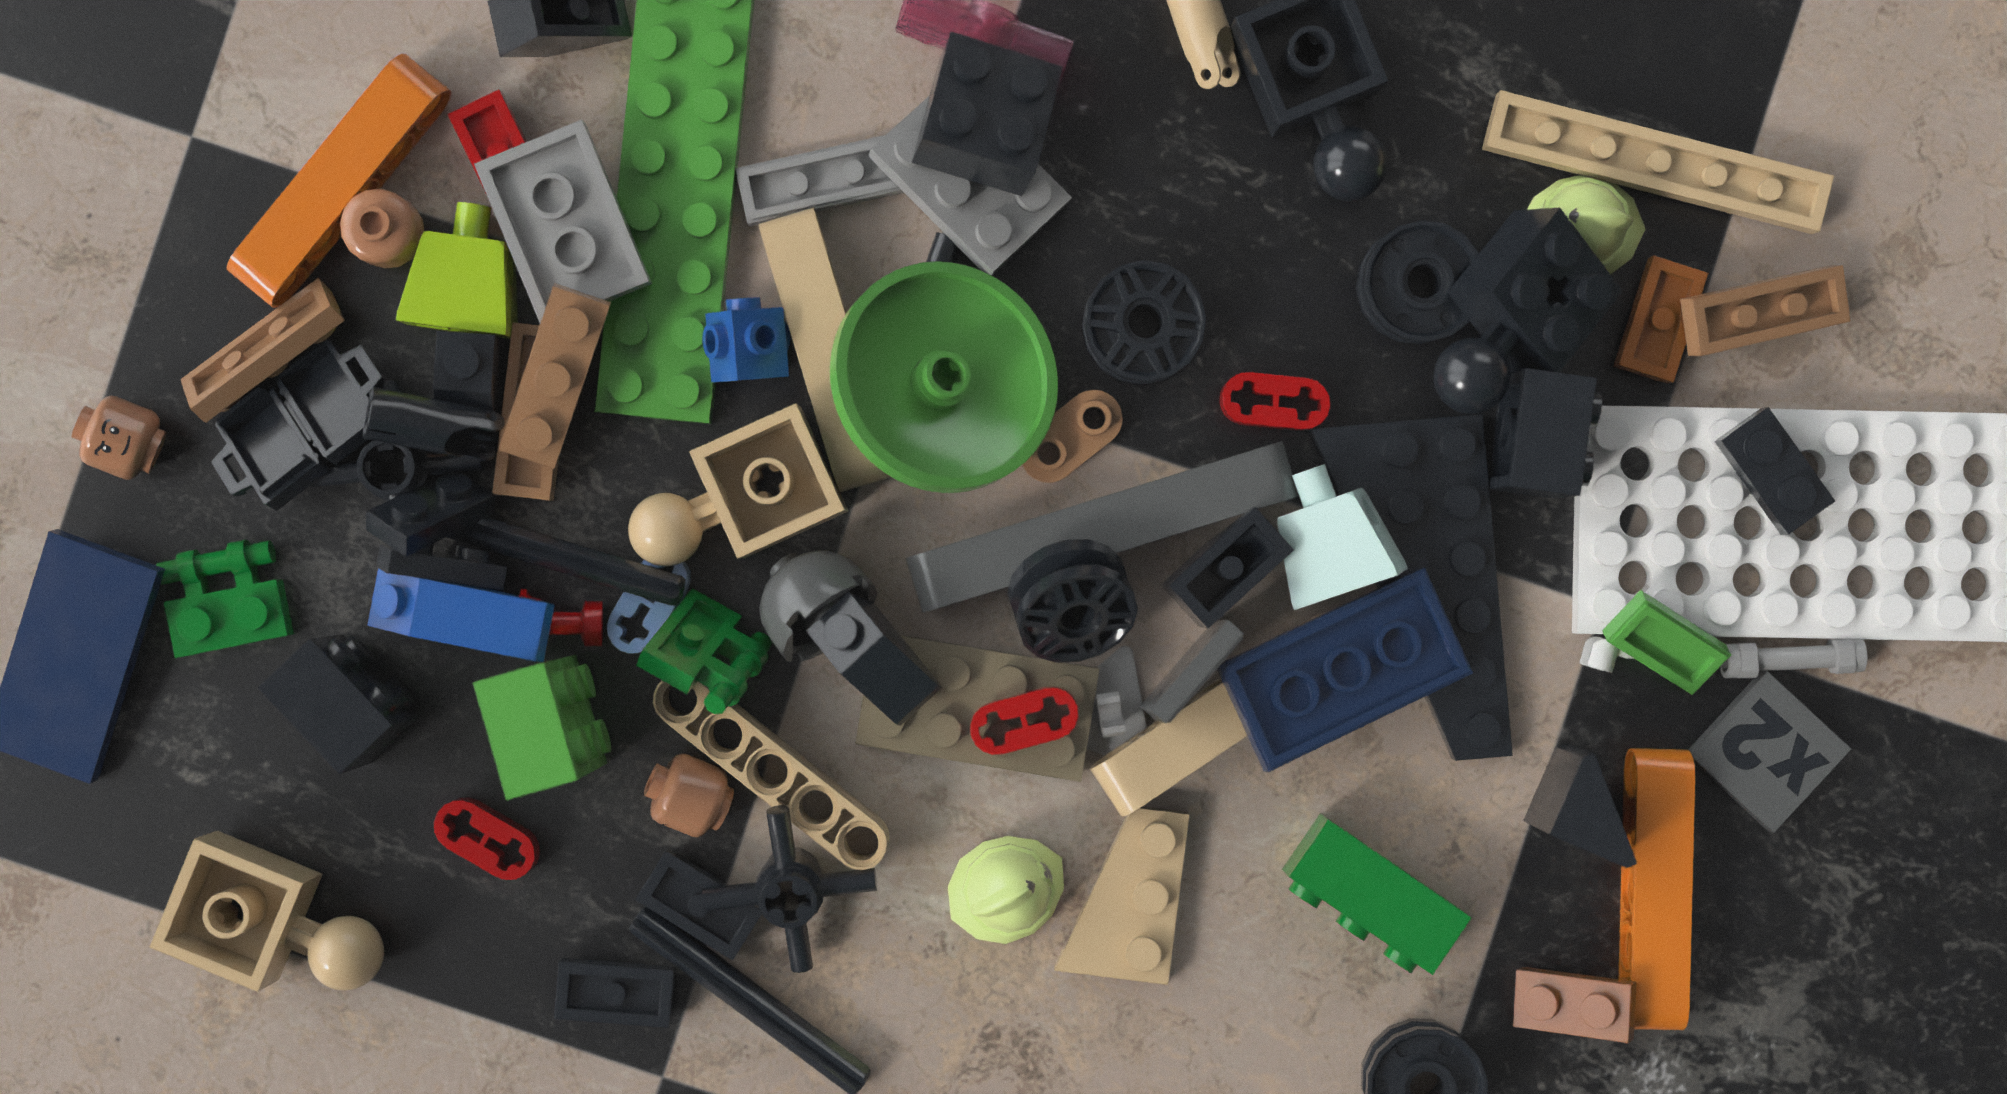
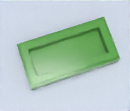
[1602,590,1731,695]

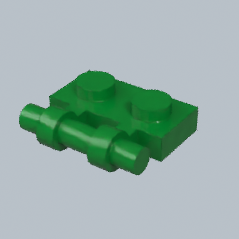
[156,539,294,658]
[636,588,772,714]

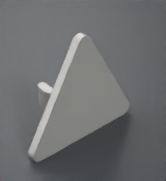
[1087,646,1146,755]

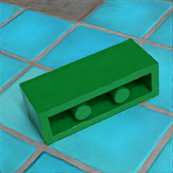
[1282,813,1472,975]

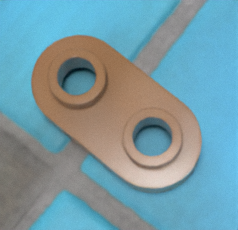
[1022,390,1122,483]

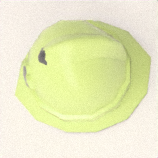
[1528,175,1645,274]
[948,836,1064,944]

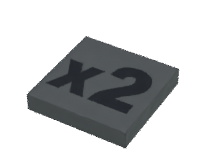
[1140,620,1244,723]
[1688,671,1851,833]

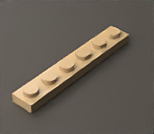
[1482,90,1834,234]

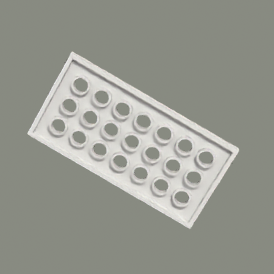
[1572,406,2007,642]

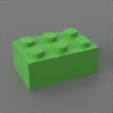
[473,655,611,800]

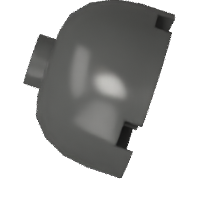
[759,550,878,662]

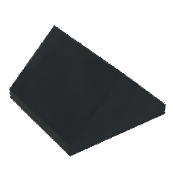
[1523,743,1638,868]

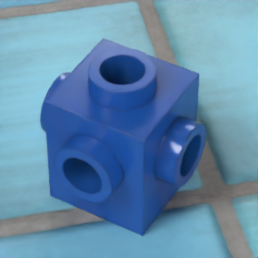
[702,297,790,383]

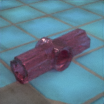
[895,0,1074,90]

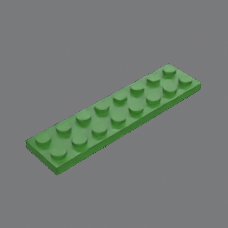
[595,0,755,424]

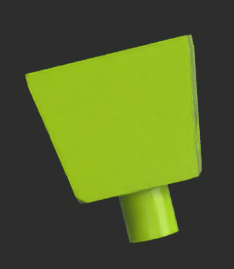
[396,202,518,340]

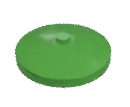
[830,261,1058,493]

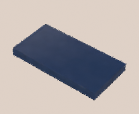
[0,529,165,784]
[1217,568,1473,772]

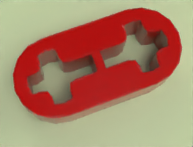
[1219,372,1330,431]
[970,686,1078,755]
[434,797,540,880]

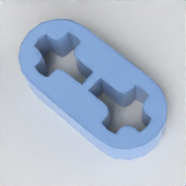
[607,560,691,653]

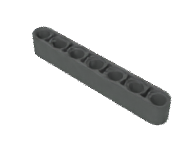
[905,441,1299,613]

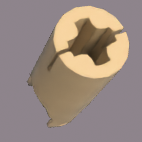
[1166,0,1241,89]

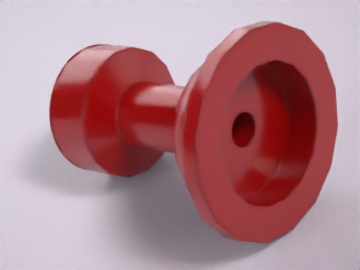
[520,589,603,646]

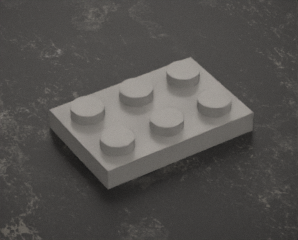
[869,96,1072,276]
[474,119,652,323]

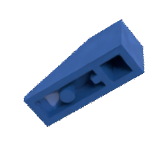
[367,569,555,662]

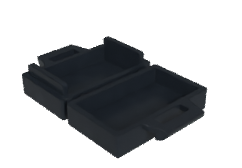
[211,338,384,511]

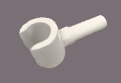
[1580,636,1634,673]

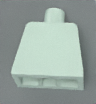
[1277,464,1408,610]

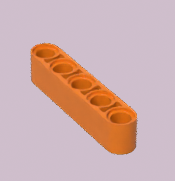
[227,53,452,308]
[1619,748,1695,1030]

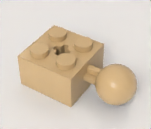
[628,403,848,567]
[149,831,384,992]

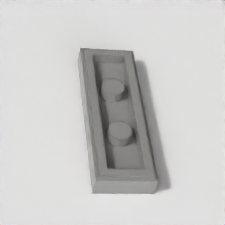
[735,135,904,227]

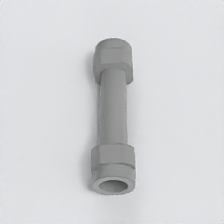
[1720,639,1867,678]

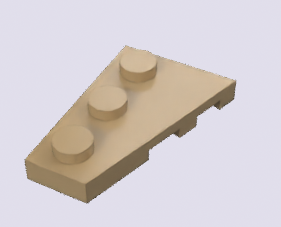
[1054,806,1189,985]

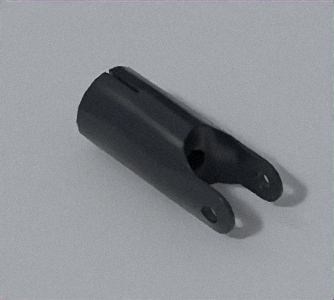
[362,386,505,461]

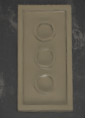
[855,635,1100,782]

